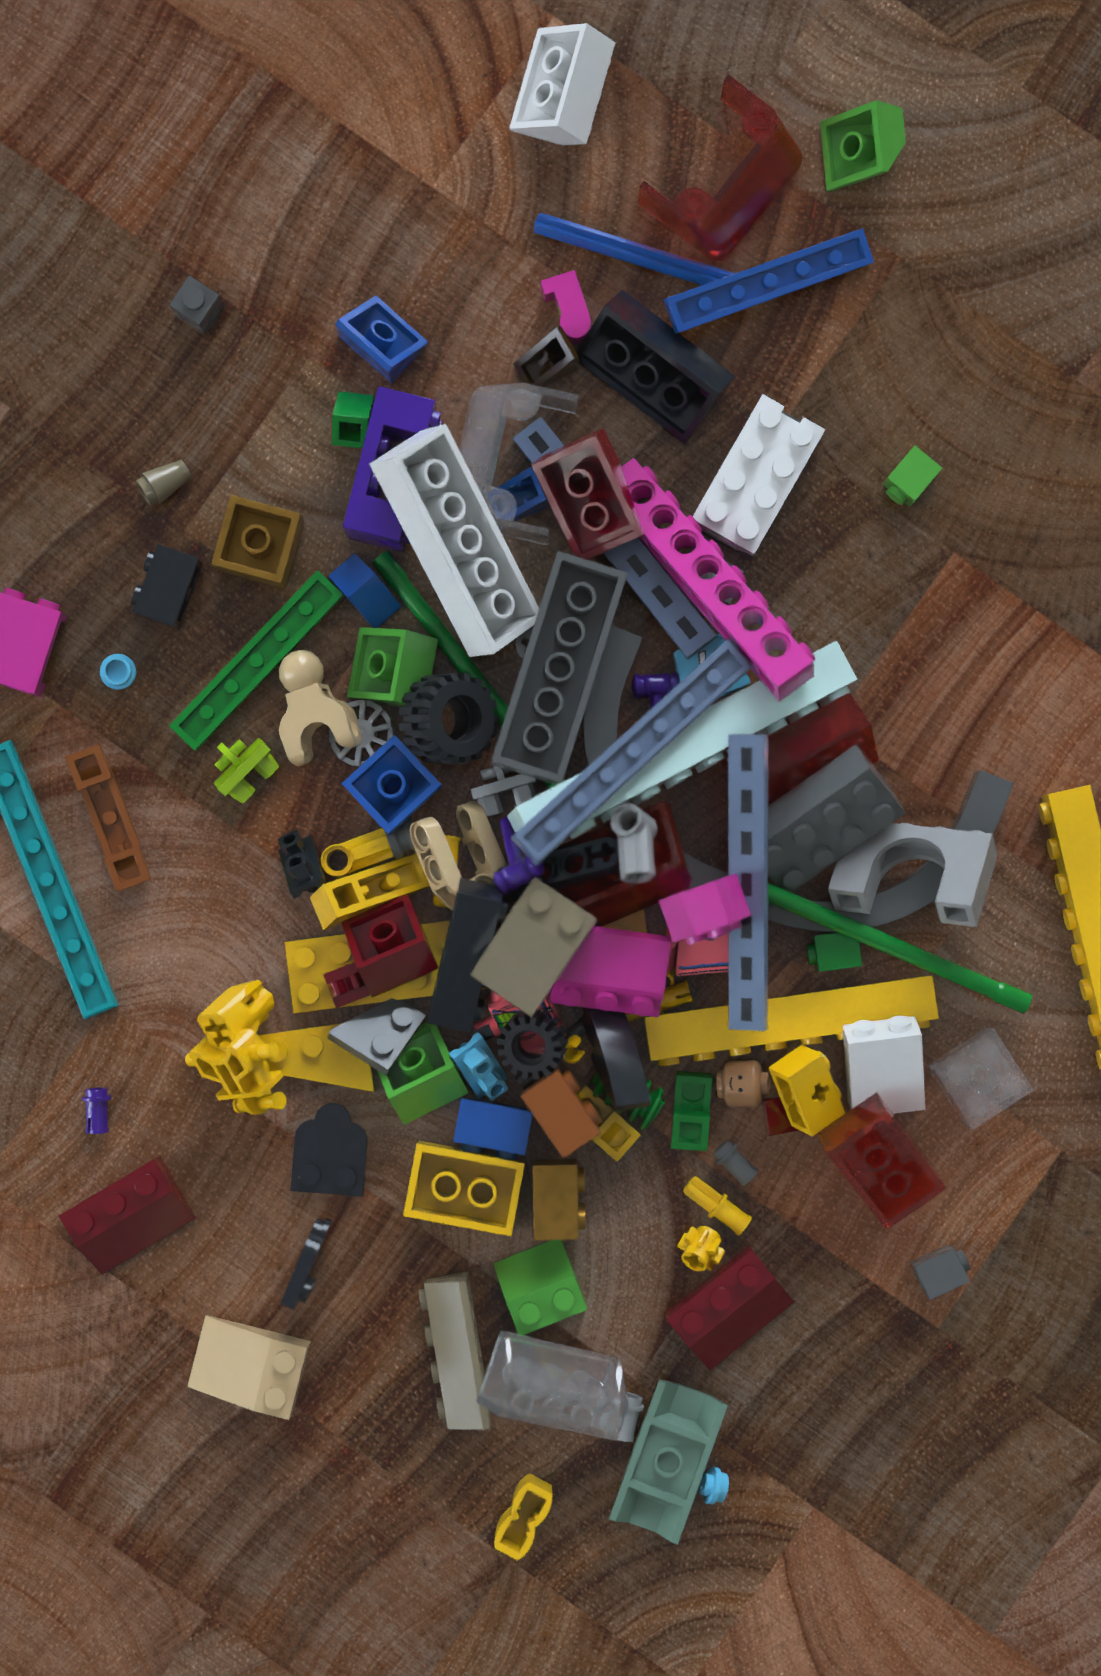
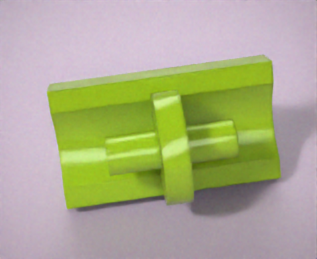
[214,737,279,804]

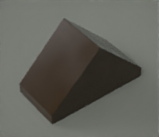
[513,326,579,394]

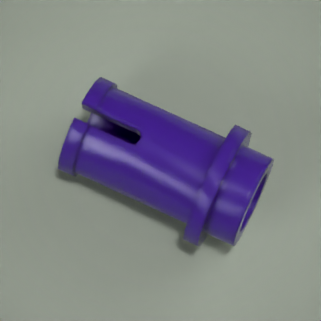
[82,1087,111,1134]

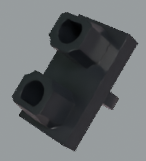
[278,830,327,899]

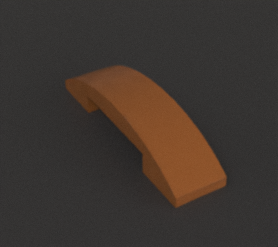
[65,744,151,892]

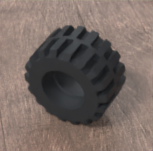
[399,673,499,764]

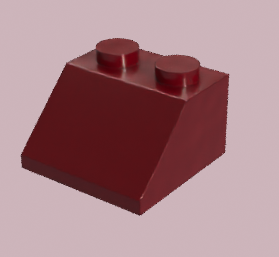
[341,893,439,997]

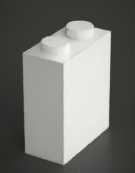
[843,1016,925,1118]

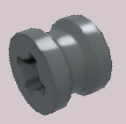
[385,816,416,860]

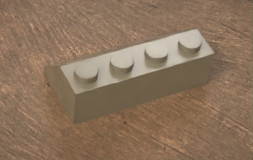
[419,1271,492,1430]

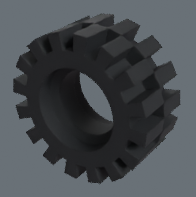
[497,1009,568,1080]

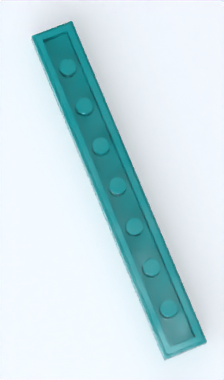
[0,740,119,1020]

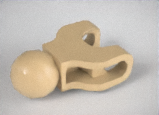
[279,650,362,767]

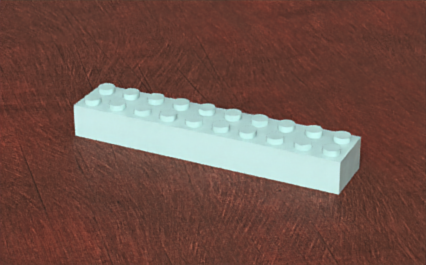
[507,641,857,848]

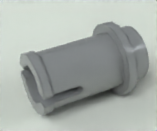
[611,1392,644,1442]

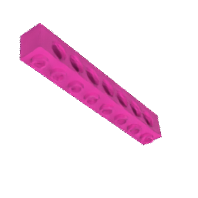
[621,458,815,702]

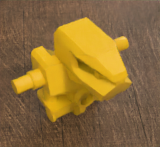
[185,980,287,1115]

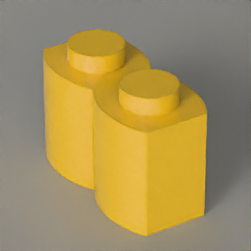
[494,1473,552,1561]

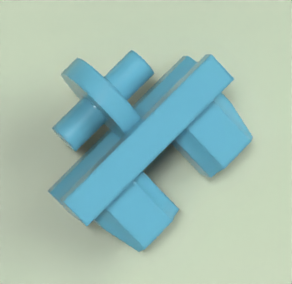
[449,1032,508,1101]

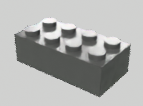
[768,744,906,893]

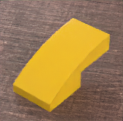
[578,1085,641,1162]

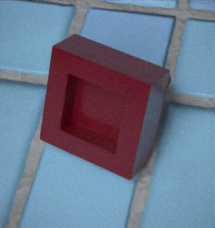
[323,962,370,1008]

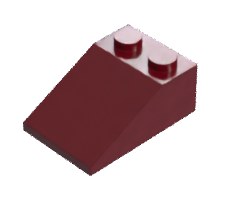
[531,428,644,560]

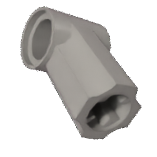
[611,804,657,883]

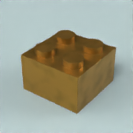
[211,495,305,590]
[533,1159,586,1240]

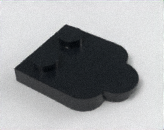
[290,1103,368,1197]
[280,1218,332,1310]

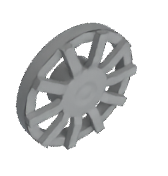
[328,700,395,767]

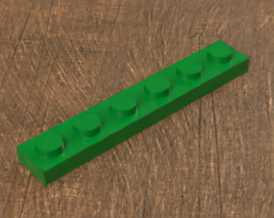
[169,570,344,752]

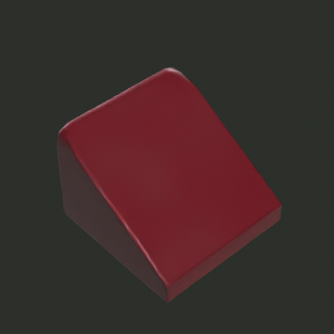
[762,1096,800,1136]

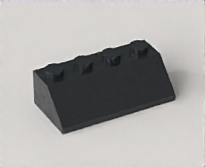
[576,289,736,444]

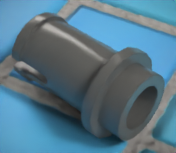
[712,1140,759,1186]

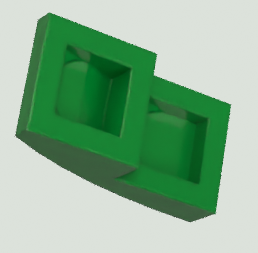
[671,1071,713,1151]

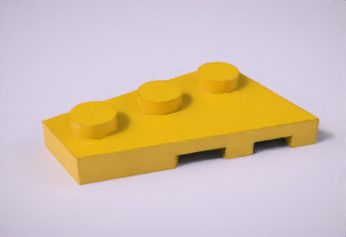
[258,1023,375,1092]

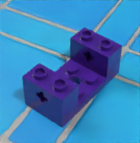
[343,386,443,553]

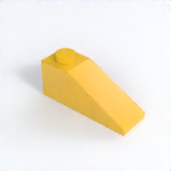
[310,853,430,930]

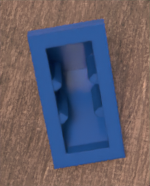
[486,466,551,526]
[328,553,402,628]

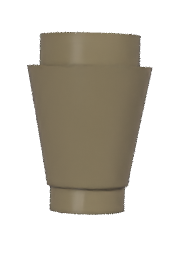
[135,459,192,506]

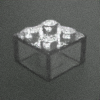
[927,1027,1034,1130]

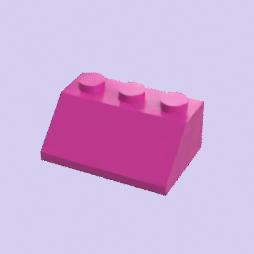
[550,926,671,1017]

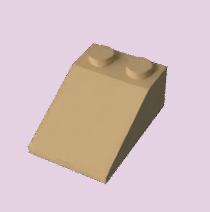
[187,1315,311,1420]

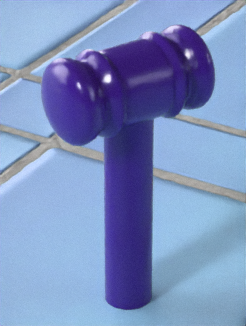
[632,672,680,709]
[493,817,544,895]

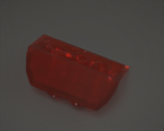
[541,800,692,927]

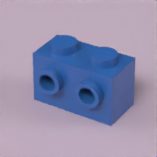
[453,1096,533,1160]

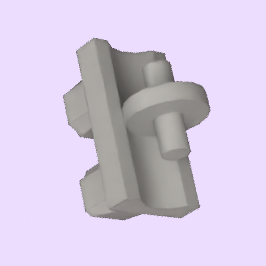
[470,756,536,818]

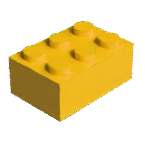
[403,1140,525,1236]

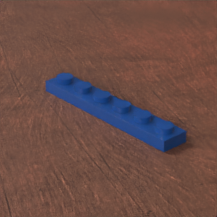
[663,228,874,334]

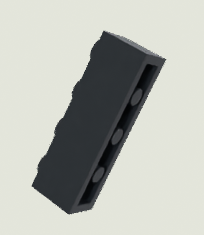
[428,878,508,1032]

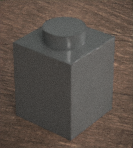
[169,276,224,335]
[909,1244,971,1300]

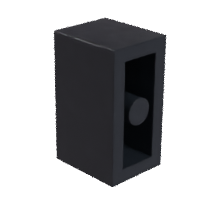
[131,544,203,630]

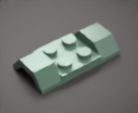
[609,1379,728,1545]

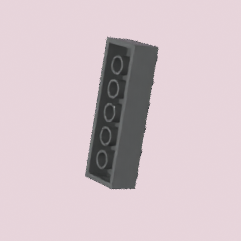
[491,551,628,785]

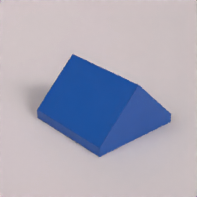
[335,296,428,384]
[341,734,443,836]

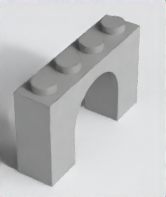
[828,823,998,927]

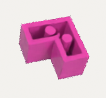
[659,873,751,945]

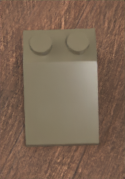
[470,877,597,1017]

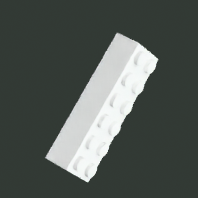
[370,424,539,657]

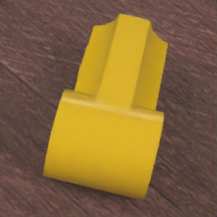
[321,828,395,878]

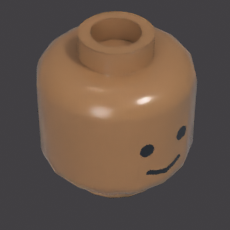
[717,1060,771,1108]

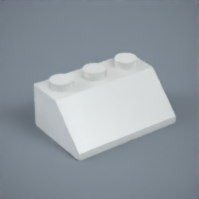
[509,23,615,145]

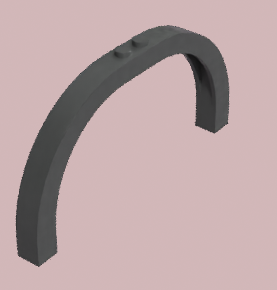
[583,625,1014,932]

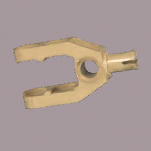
[410,801,506,934]

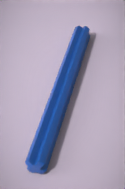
[534,213,735,285]

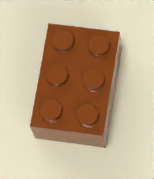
[521,1065,602,1158]

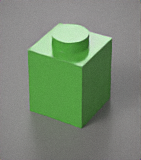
[883,445,942,507]

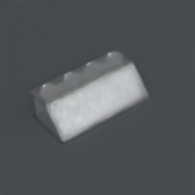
[477,1330,629,1441]

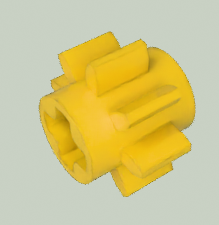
[677,1226,725,1272]

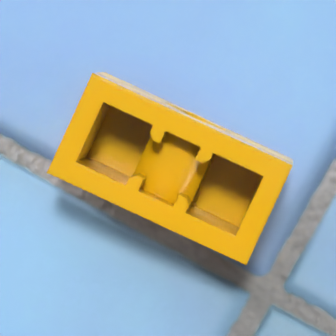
[768,1045,845,1137]

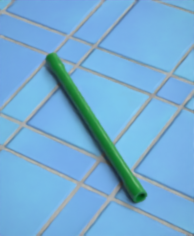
[372,550,567,789]
[768,883,1032,1014]

